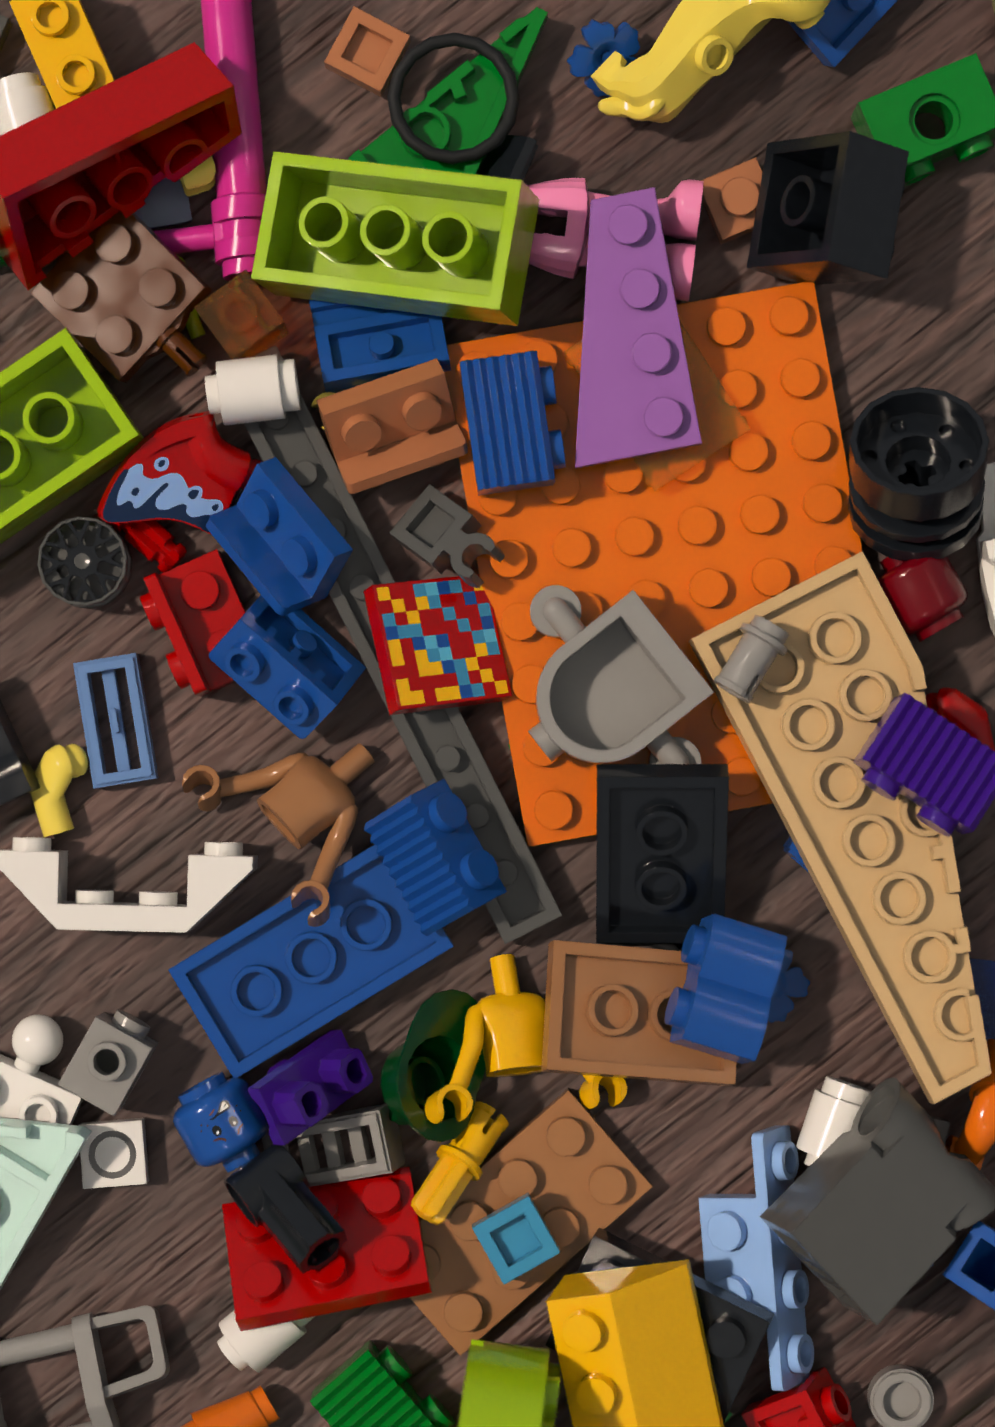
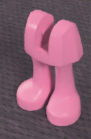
[527,178,704,302]

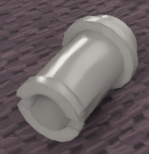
[713,615,789,703]

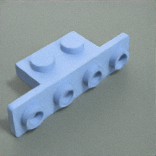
[698,1125,814,1391]

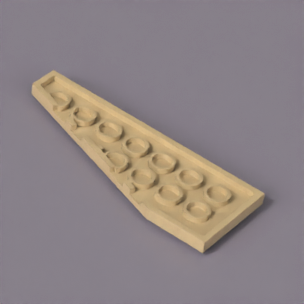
[689,551,992,1104]

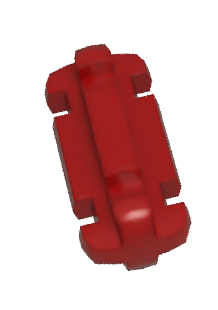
[112,520,187,572]

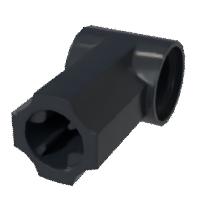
[224,1144,347,1273]

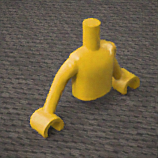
[425,954,627,1124]

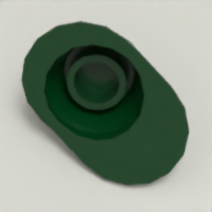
[380,989,486,1142]

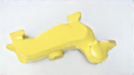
[591,0,830,123]

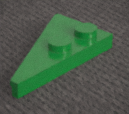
[348,7,548,175]

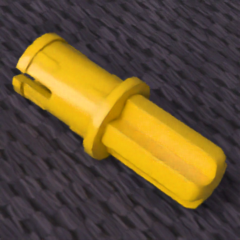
[411,1101,509,1225]

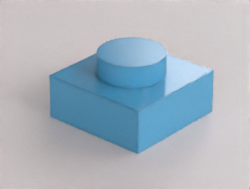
[472,1193,561,1285]

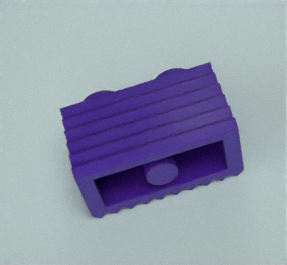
[853,693,995,837]

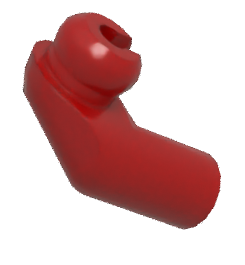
[925,687,995,751]

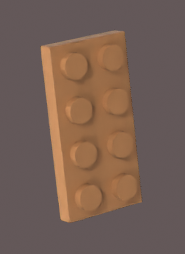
[409,1088,653,1356]

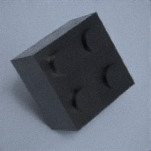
[746,131,909,285]

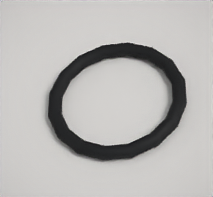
[387,33,520,165]

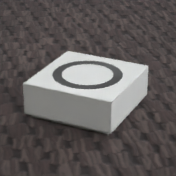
[79,1118,149,1189]

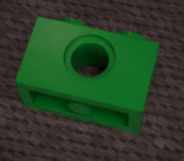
[851,53,995,187]

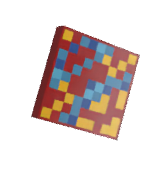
[363,574,512,715]

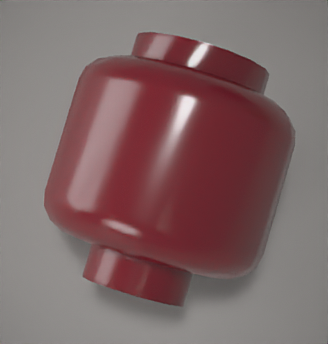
[878,556,968,643]

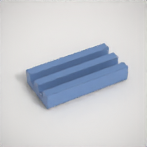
[73,653,159,789]

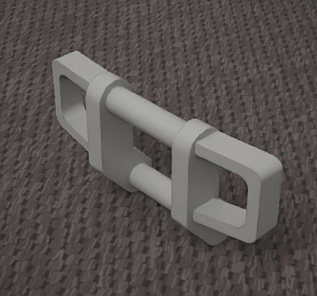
[0,1305,170,1427]

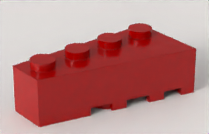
[0,42,242,290]

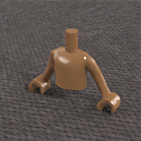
[182,743,374,927]

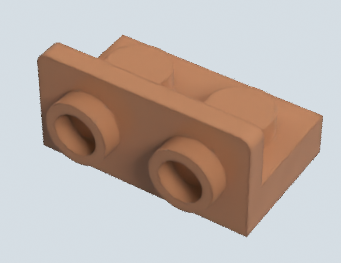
[316,358,468,494]

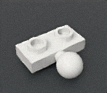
[0,1014,83,1125]

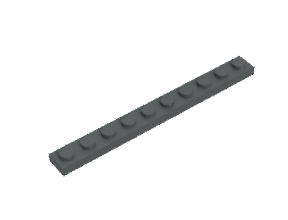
[244,345,562,944]

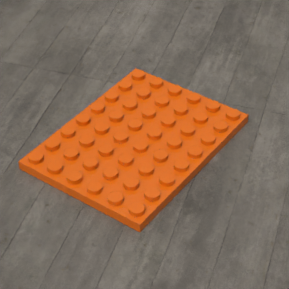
[444,281,863,847]

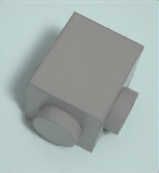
[57,1009,159,1116]

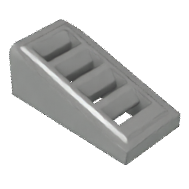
[262,1104,405,1187]

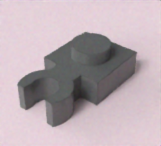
[389,484,505,588]

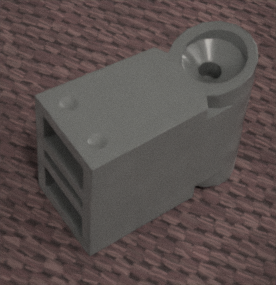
[760,1078,995,1326]

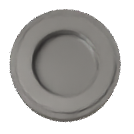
[867,1364,934,1427]

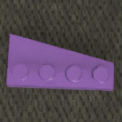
[575,187,702,469]

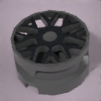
[37,517,133,609]

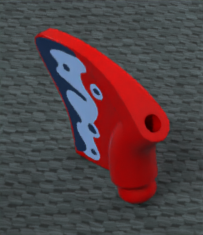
[97,411,262,535]

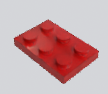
[222,1166,432,1331]

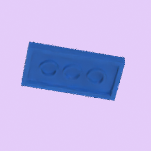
[168,845,454,1078]

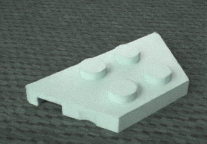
[0,1117,92,1290]

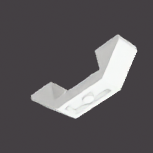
[0,837,258,933]

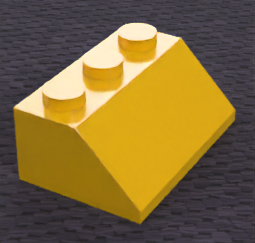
[546,1259,724,1427]

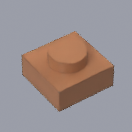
[324,6,411,97]
[701,157,763,244]

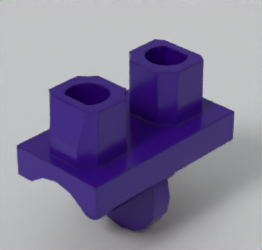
[247,1030,373,1145]

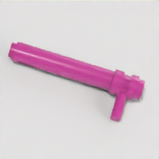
[153,0,267,282]

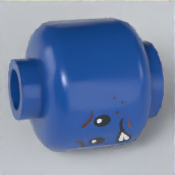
[173,1071,269,1173]

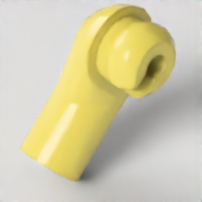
[30,744,88,838]

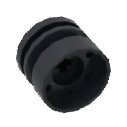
[848,387,989,561]

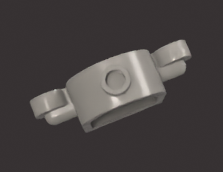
[528,585,714,764]

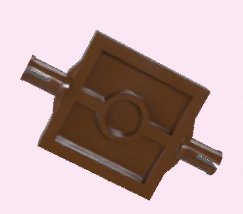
[31,211,212,383]

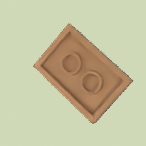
[541,940,737,1086]

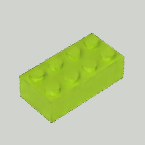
[251,151,540,326]
[0,328,144,544]

